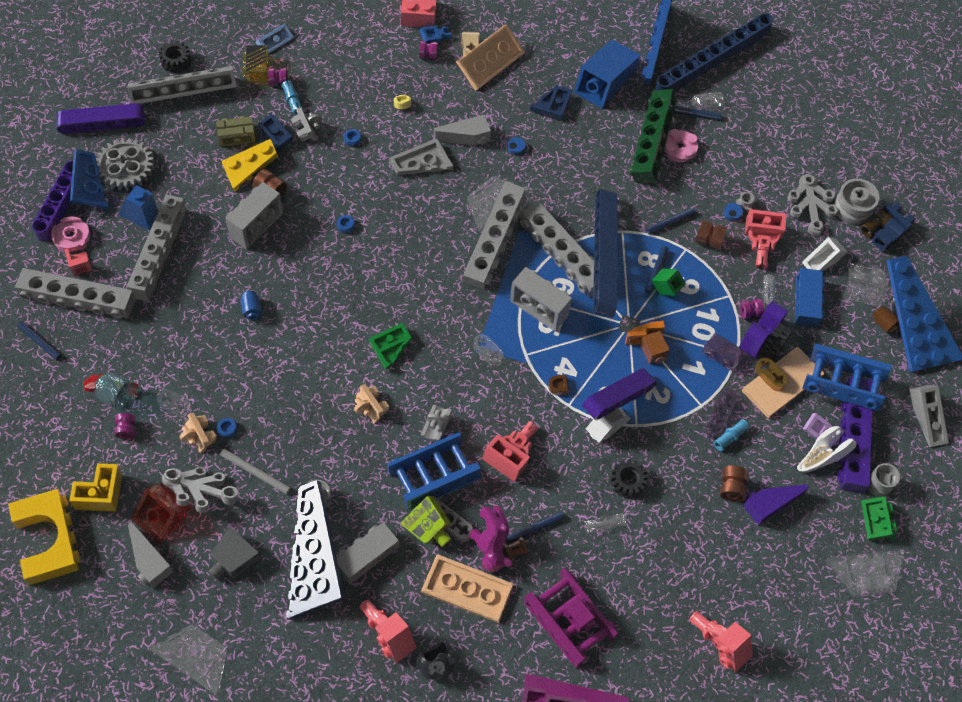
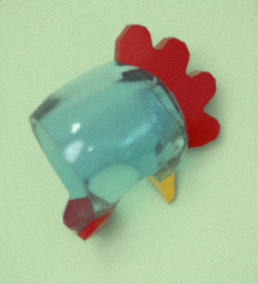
[84,372,139,408]

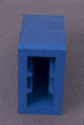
[119,186,158,231]

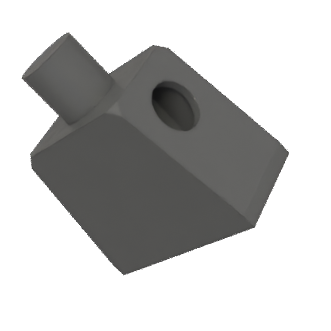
[208,527,261,580]

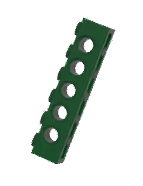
[630,89,677,183]

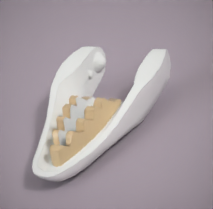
[797,426,857,473]

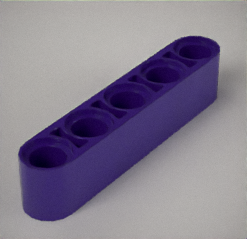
[57,103,145,134]
[32,160,73,242]
[582,368,657,421]

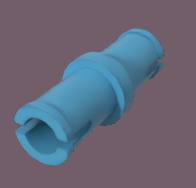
[282,80,304,115]
[713,419,750,451]

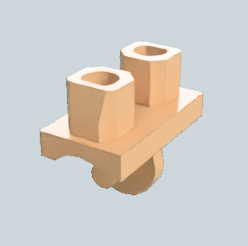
[354,384,389,424]
[180,412,216,453]

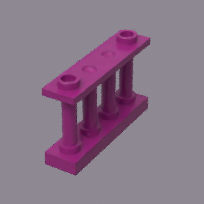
[524,568,618,669]

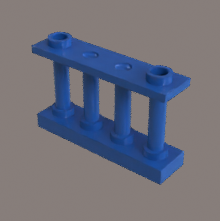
[802,343,892,411]
[387,432,481,511]

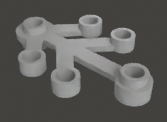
[788,174,838,236]
[162,467,238,512]

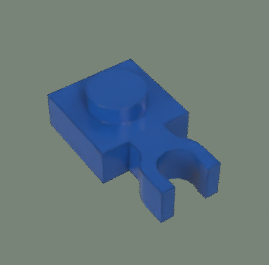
[420,26,452,43]

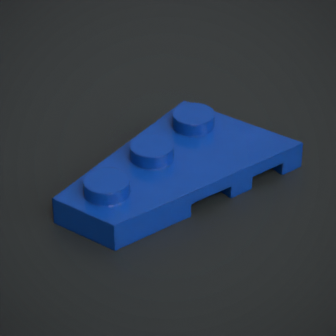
[70,149,108,209]

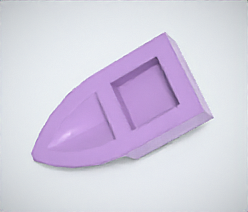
[803,413,840,445]

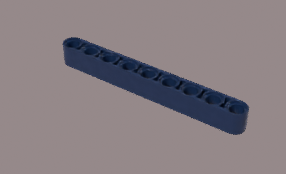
[655,13,773,92]
[593,189,618,318]

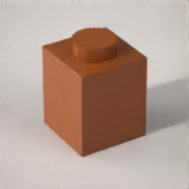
[640,331,669,365]

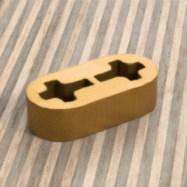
[755,358,788,391]

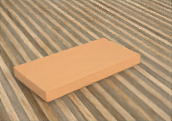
[456,24,525,91]
[742,347,824,418]
[421,554,514,623]

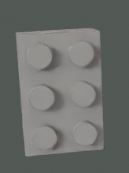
[225,182,283,250]
[510,267,572,332]

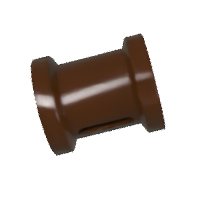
[503,537,528,561]

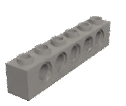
[127,66,237,104]
[463,181,527,290]
[126,194,187,302]
[520,201,594,297]
[15,268,136,319]

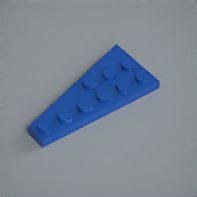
[641,0,672,85]
[886,256,962,372]

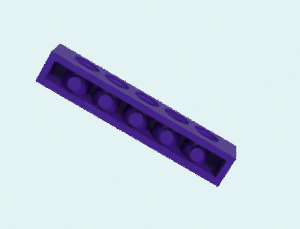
[837,376,873,494]

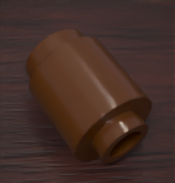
[872,306,900,333]

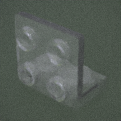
[843,263,887,307]

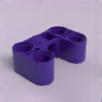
[739,300,789,358]

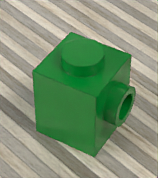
[651,269,686,296]

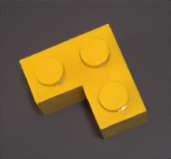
[69,463,123,512]

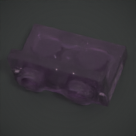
[702,332,747,372]

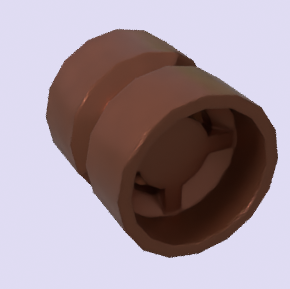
[253,169,287,198]
[695,220,727,250]
[720,466,749,502]

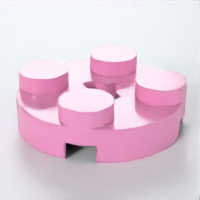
[665,129,698,162]
[51,217,90,252]

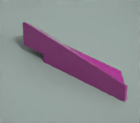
[522,674,629,702]

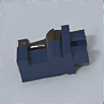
[860,202,915,253]

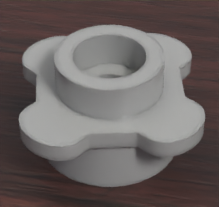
[736,192,757,211]

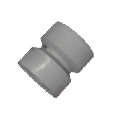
[868,463,900,497]

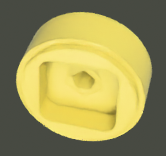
[394,95,411,109]

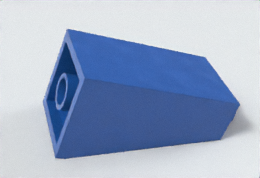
[574,39,641,109]

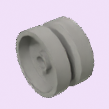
[834,179,880,225]

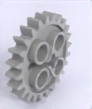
[96,138,155,191]

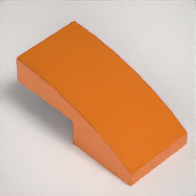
[625,321,665,345]

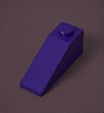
[743,484,809,525]

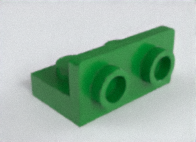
[861,496,898,541]

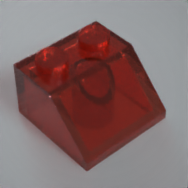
[131,482,191,544]

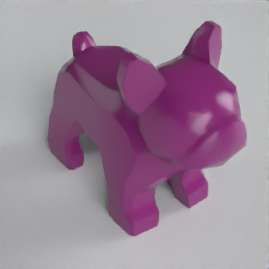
[469,506,513,573]

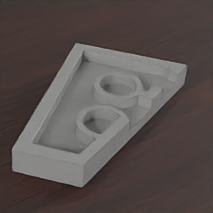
[389,139,453,175]

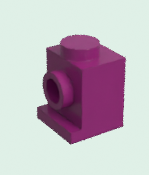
[563,595,596,633]

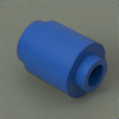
[240,291,262,320]

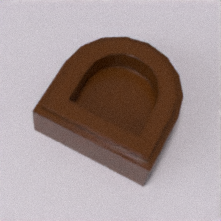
[548,375,569,396]

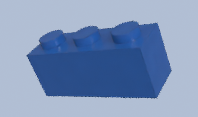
[795,268,825,327]

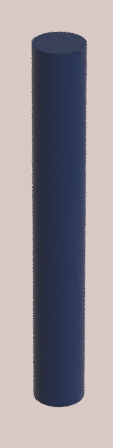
[674,106,721,121]
[646,208,696,235]
[645,246,669,294]
[17,321,62,361]
[507,512,564,543]

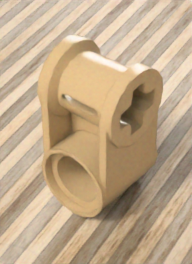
[462,32,479,56]

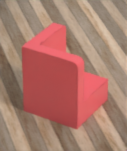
[64,249,92,276]

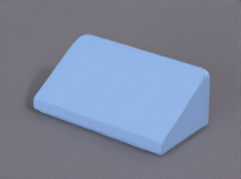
[255,24,295,55]

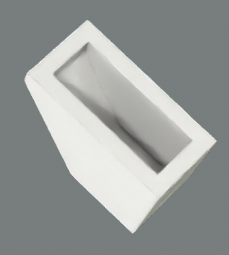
[802,237,848,271]
[586,408,631,443]

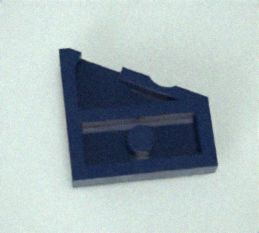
[530,85,572,120]
[258,114,294,152]

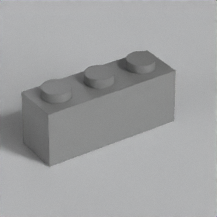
[336,522,399,584]

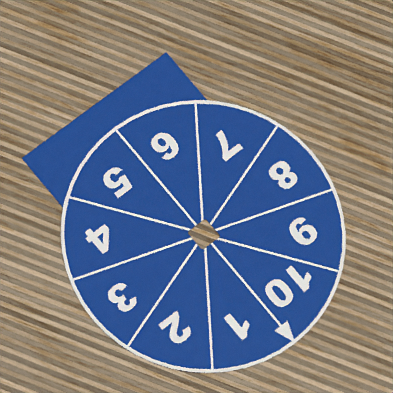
[478,230,740,427]

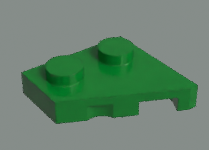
[369,323,411,371]

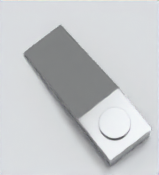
[434,115,491,145]
[910,385,949,447]
[128,522,173,588]

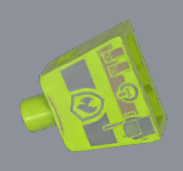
[400,496,451,547]

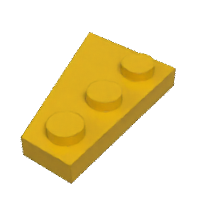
[222,139,278,191]

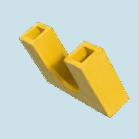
[8,489,81,585]

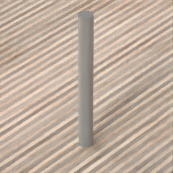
[220,449,291,495]

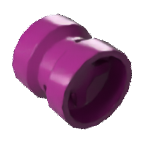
[419,41,438,59]
[268,68,287,86]
[740,299,764,319]
[115,413,136,439]

